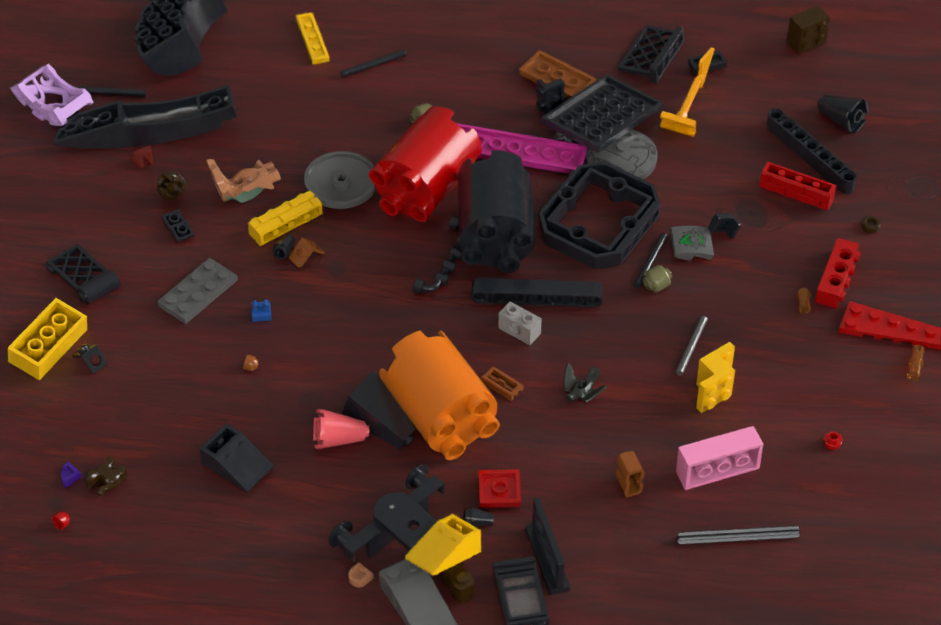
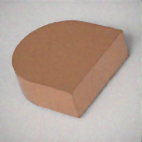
[348,562,374,587]

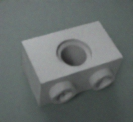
[499,302,542,345]

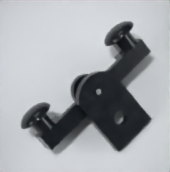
[328,464,445,562]

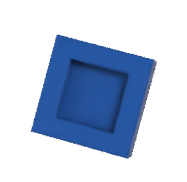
[251,299,271,322]

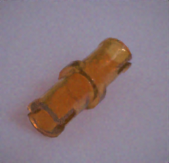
[907,345,925,381]

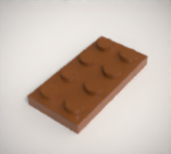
[519,50,597,99]

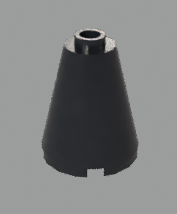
[817,95,869,133]

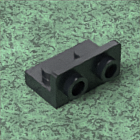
[536,79,565,115]

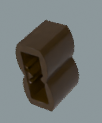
[440,562,474,604]

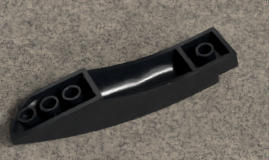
[54,85,238,148]

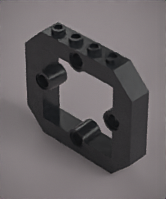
[538,161,660,269]

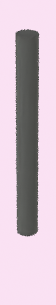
[675,316,708,376]

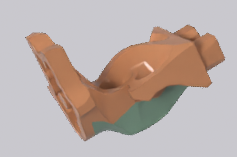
[206,159,281,203]

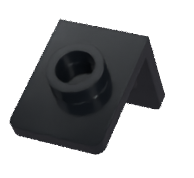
[72,344,108,373]

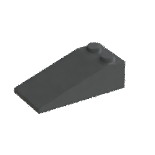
[379,559,457,625]

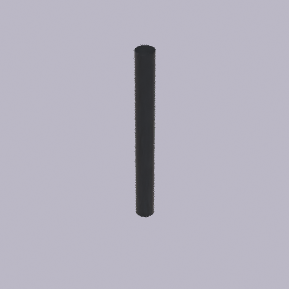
[340,49,406,77]
[76,86,147,97]
[634,233,668,289]

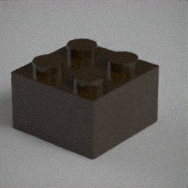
[786,5,830,55]

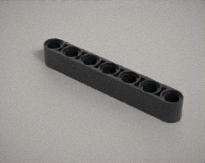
[766,108,857,194]
[471,278,603,307]

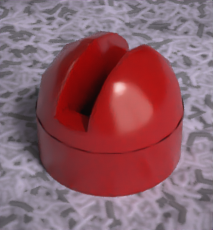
[52,512,70,530]

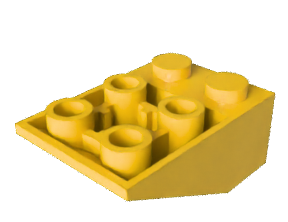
[405,514,481,575]

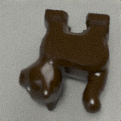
[84,456,127,496]

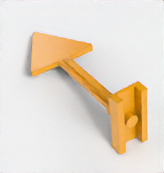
[660,47,715,137]

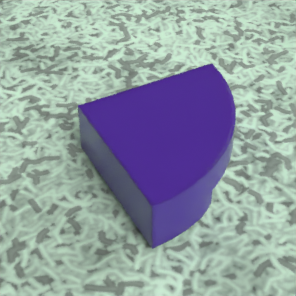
[61,461,82,488]

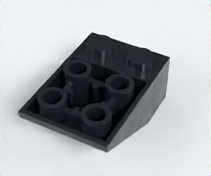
[200,423,274,493]

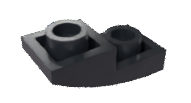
[162,209,195,243]

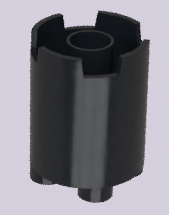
[457,150,535,273]

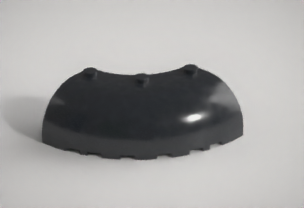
[135,0,228,76]

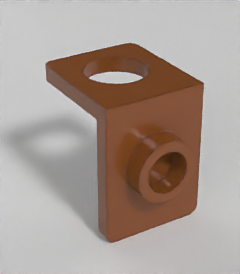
[288,237,325,268]

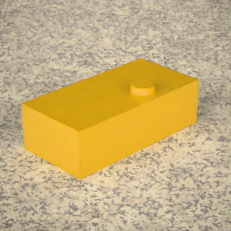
[7,298,87,381]

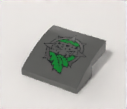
[670,225,714,261]

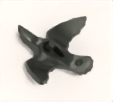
[563,363,607,403]

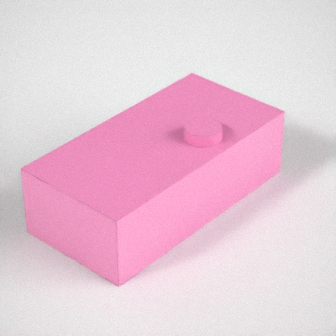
[676,426,763,490]

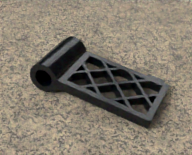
[46,244,120,305]

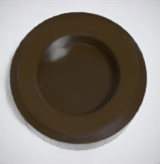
[862,216,881,234]

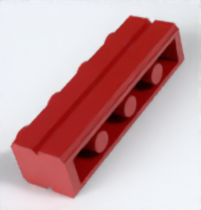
[759,162,837,210]

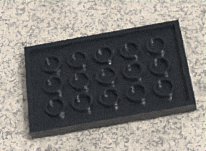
[541,74,663,153]

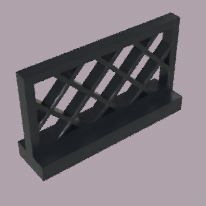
[618,25,685,83]
[525,497,570,596]

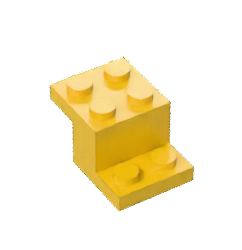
[696,342,735,413]

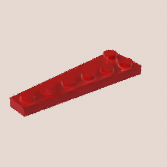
[838,301,941,350]

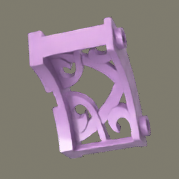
[10,64,93,126]

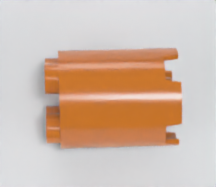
[380,330,500,460]

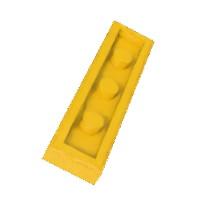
[296,12,329,65]

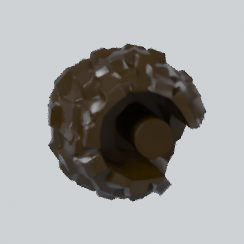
[157,172,186,200]

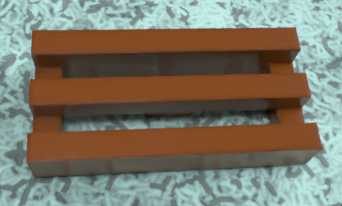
[481,366,524,401]

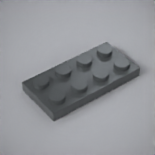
[157,258,238,324]

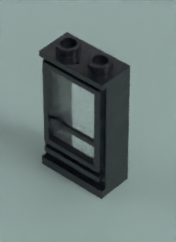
[493,556,550,625]

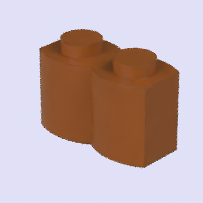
[615,451,645,497]

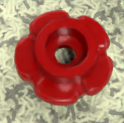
[823,431,843,450]

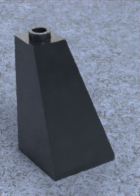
[341,371,416,450]

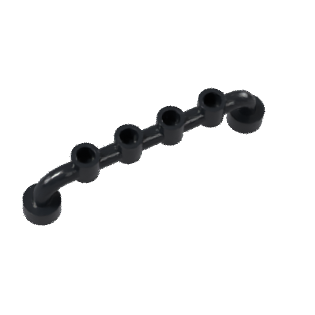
[412,214,462,294]

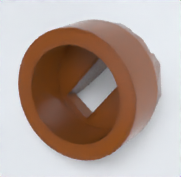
[243,354,258,371]

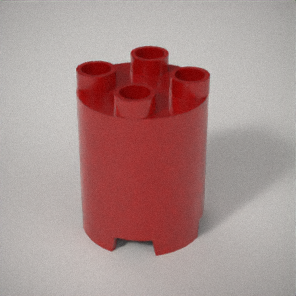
[368,106,482,222]

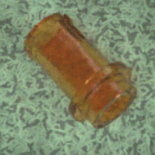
[796,288,811,313]

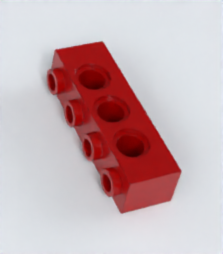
[815,238,861,309]

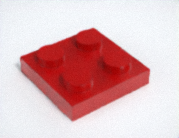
[479,469,521,508]

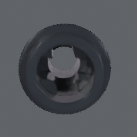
[273,234,295,260]
[463,507,494,527]

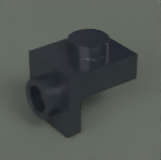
[708,213,741,238]

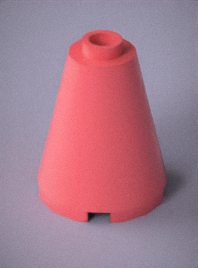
[313,409,369,449]

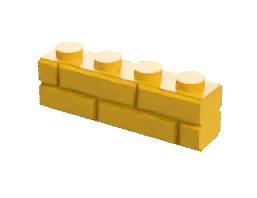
[248,191,323,246]

